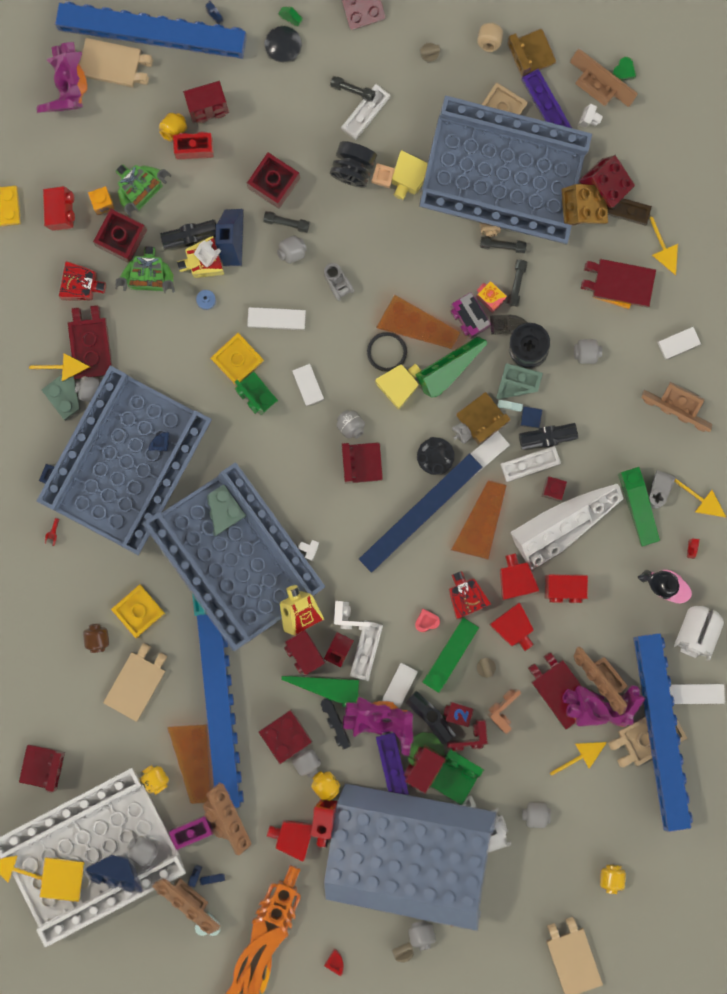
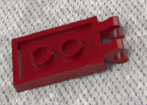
[580,259,656,308]
[67,305,112,380]
[528,652,582,730]

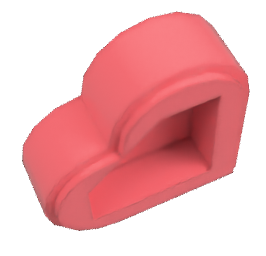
[415,609,440,632]

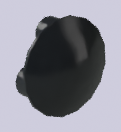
[264,26,302,62]
[417,437,455,475]

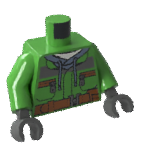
[116,164,172,217]
[115,246,175,294]

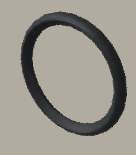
[367,332,407,372]

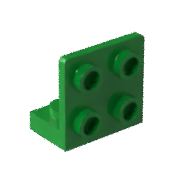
[234,372,278,415]
[430,749,484,805]

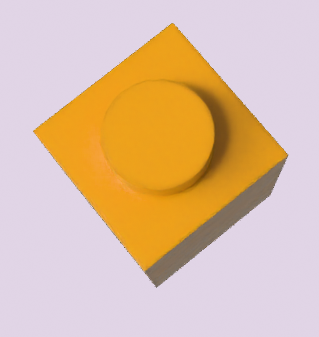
[88,186,115,215]

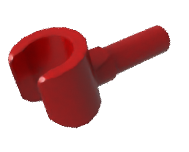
[45,518,59,546]

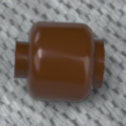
[83,623,109,653]

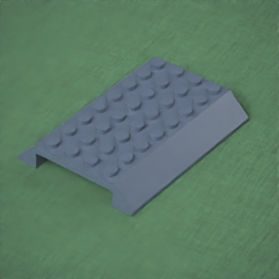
[419,95,592,244]
[36,366,212,556]
[142,462,325,651]
[324,783,497,931]

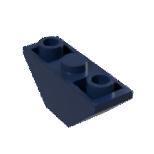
[216,209,244,266]
[85,855,143,893]

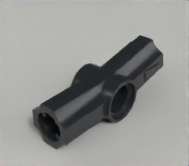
[160,219,217,250]
[519,423,579,450]
[405,691,456,745]

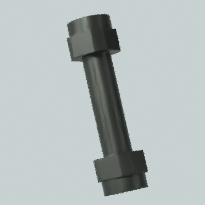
[330,76,376,102]
[263,211,310,233]
[480,236,527,253]
[507,259,528,307]

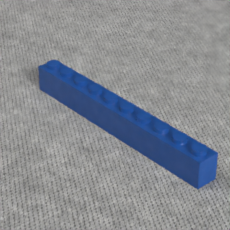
[55,2,247,59]
[197,615,244,808]
[633,633,693,832]

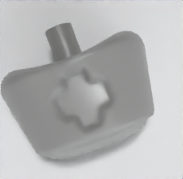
[452,423,471,444]

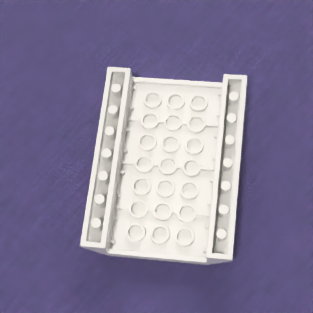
[0,768,186,947]

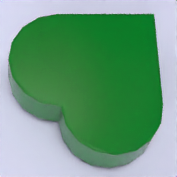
[278,7,302,27]
[612,57,636,81]

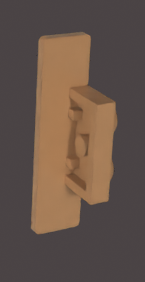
[570,49,638,107]
[641,382,712,432]
[574,646,628,715]
[202,783,251,855]
[152,878,220,934]

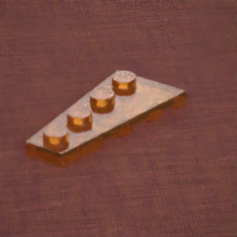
[376,295,461,349]
[451,481,507,560]
[167,724,210,804]

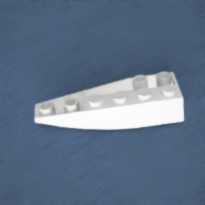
[510,484,624,570]

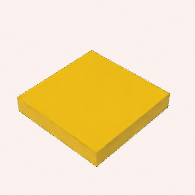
[210,333,264,386]
[111,584,165,638]
[40,857,85,902]

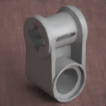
[324,263,355,301]
[648,470,675,509]

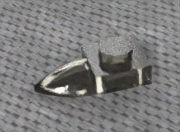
[490,315,528,335]

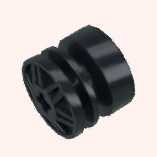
[329,141,377,188]
[509,323,550,369]

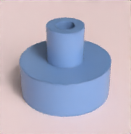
[196,290,216,310]

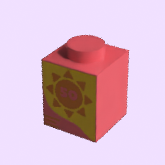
[476,281,507,313]

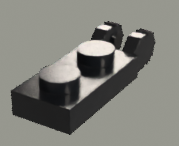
[321,698,352,750]

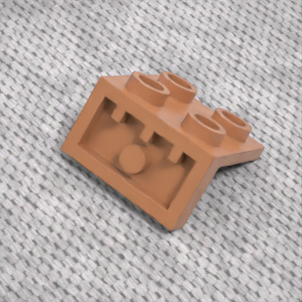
[488,689,521,734]

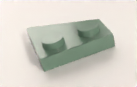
[496,363,543,399]
[42,375,80,421]
[207,485,246,537]

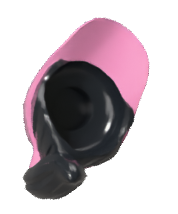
[638,569,692,604]

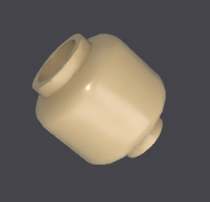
[477,23,503,52]

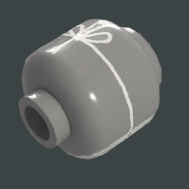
[337,410,365,439]

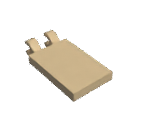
[80,38,153,87]
[482,82,528,115]
[103,643,168,722]
[608,713,687,767]
[546,917,603,994]

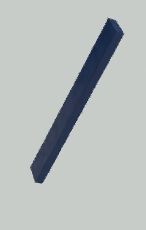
[359,453,483,573]

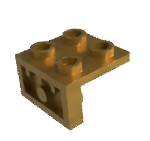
[507,29,556,77]
[562,184,608,226]
[456,392,511,445]

